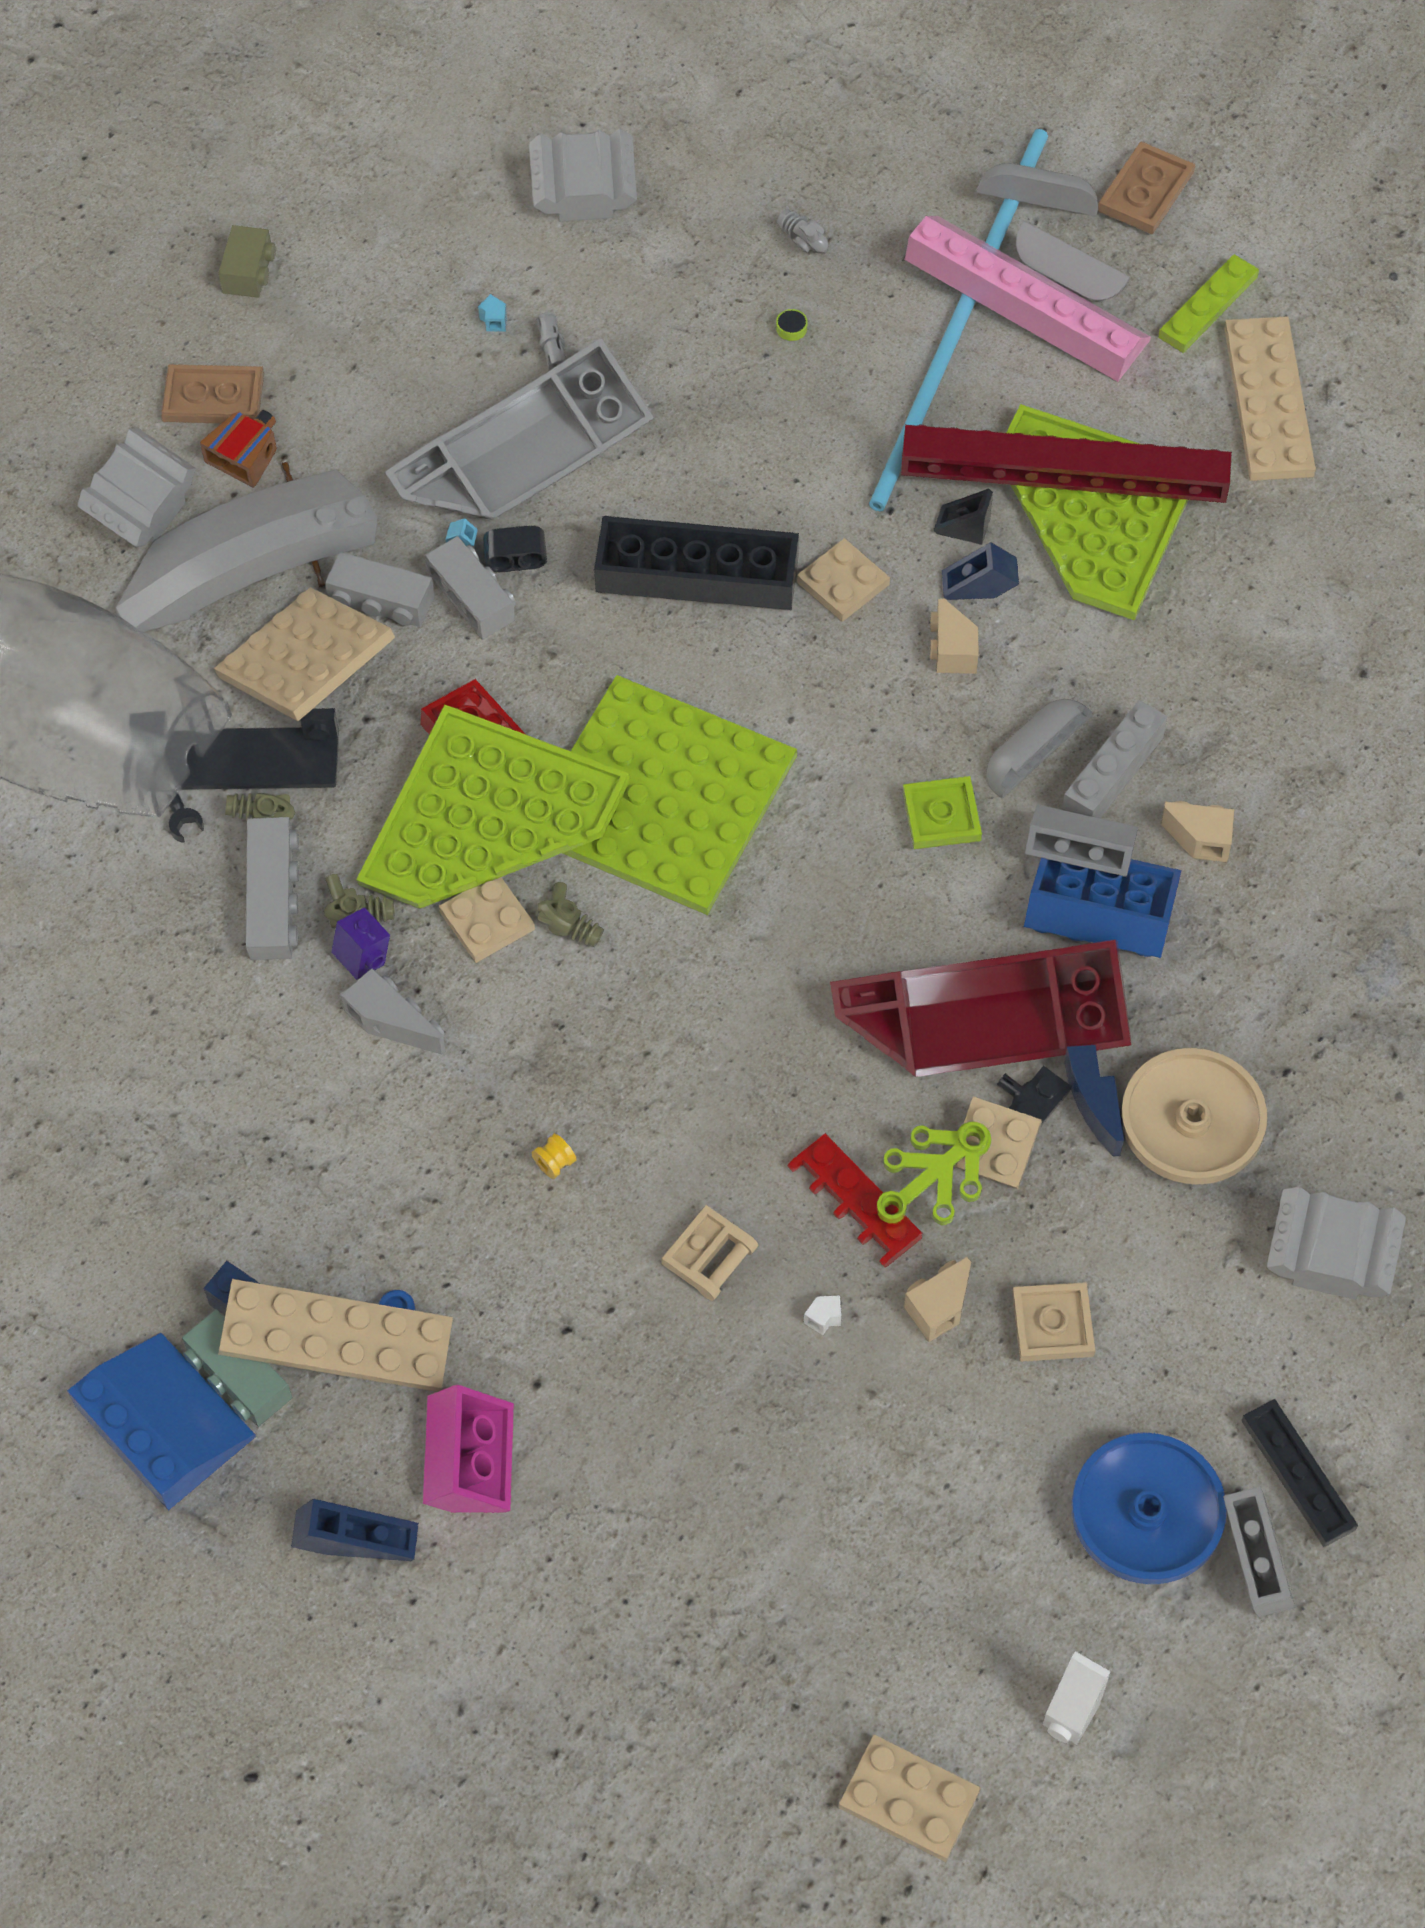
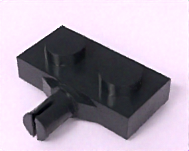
[997,1065,1072,1128]

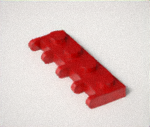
[787,1133,922,1268]

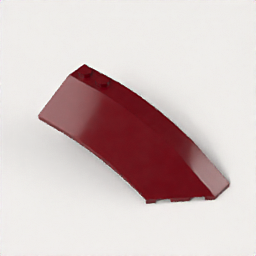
[830,940,1132,1077]

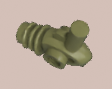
[225,793,296,822]
[323,874,395,928]
[538,882,604,947]

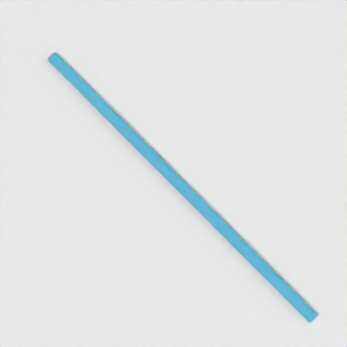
[869,129,1048,511]

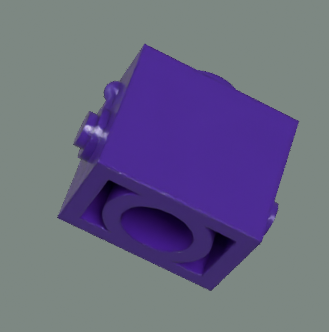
[331,907,390,980]

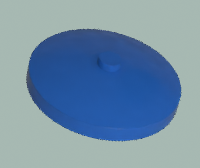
[1071,1433,1227,1584]

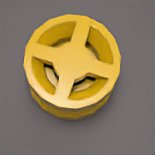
[531,1133,577,1179]

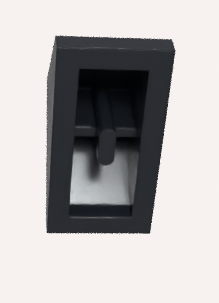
[933,488,993,545]

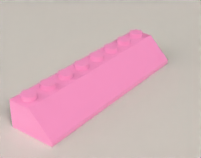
[905,216,1151,382]

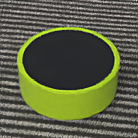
[776,309,808,341]

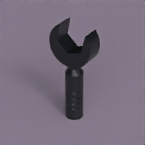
[162,788,204,843]

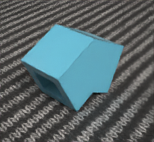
[478,294,507,332]
[445,518,478,546]

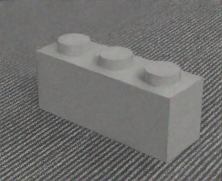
[425,536,516,640]
[325,552,435,628]
[1025,805,1138,877]
[1223,1486,1296,1617]

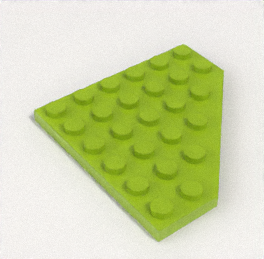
[1006,404,1188,620]
[356,705,631,909]

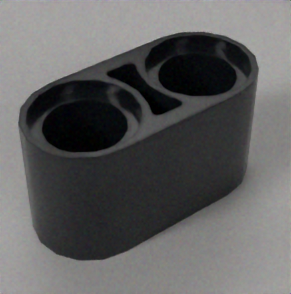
[483,526,547,572]

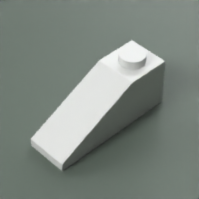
[1043,1651,1110,1745]

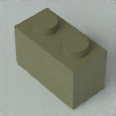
[218,225,276,298]

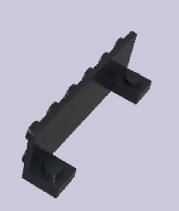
[130,708,339,790]

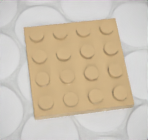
[214,587,395,721]

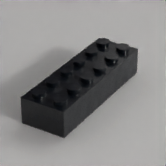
[594,516,799,610]

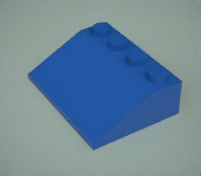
[1024,858,1182,958]
[67,1333,256,1511]

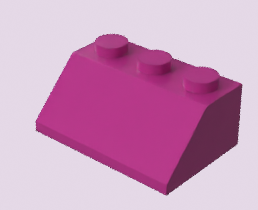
[423,1384,514,1513]

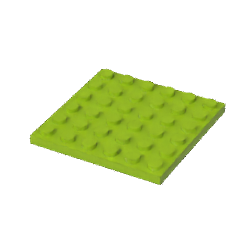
[562,675,797,915]

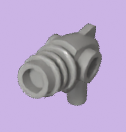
[777,209,828,253]

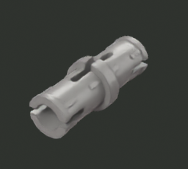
[536,312,567,371]

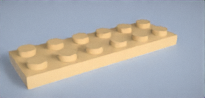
[1224,317,1316,481]
[218,1279,453,1392]

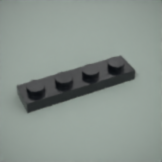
[1241,1399,1358,1548]

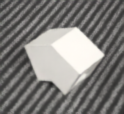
[804,1296,841,1335]

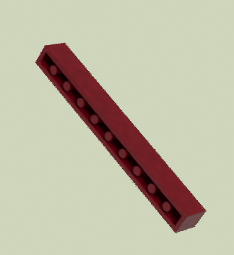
[901,425,1232,503]

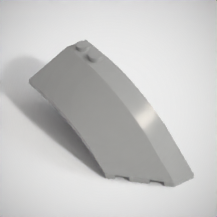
[385,337,654,519]
[116,470,378,636]

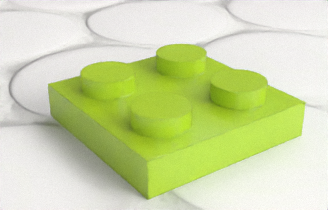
[903,776,982,849]

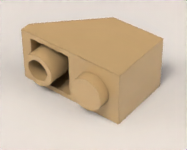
[930,599,978,674]
[1161,801,1234,862]
[904,1257,971,1342]

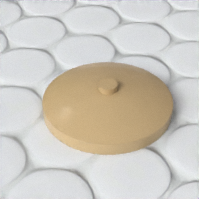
[1121,1048,1267,1184]

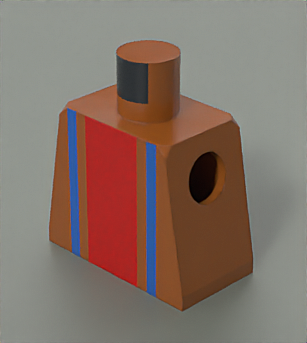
[200,410,277,488]

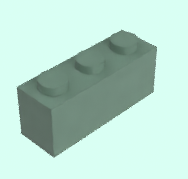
[182,1309,293,1427]

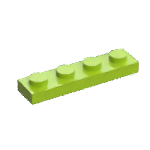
[1158,254,1259,354]

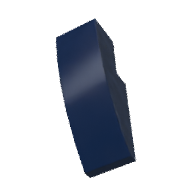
[1064,1045,1124,1157]

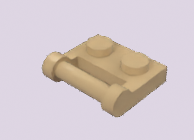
[662,1205,759,1301]

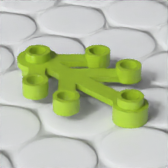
[877,1122,991,1225]

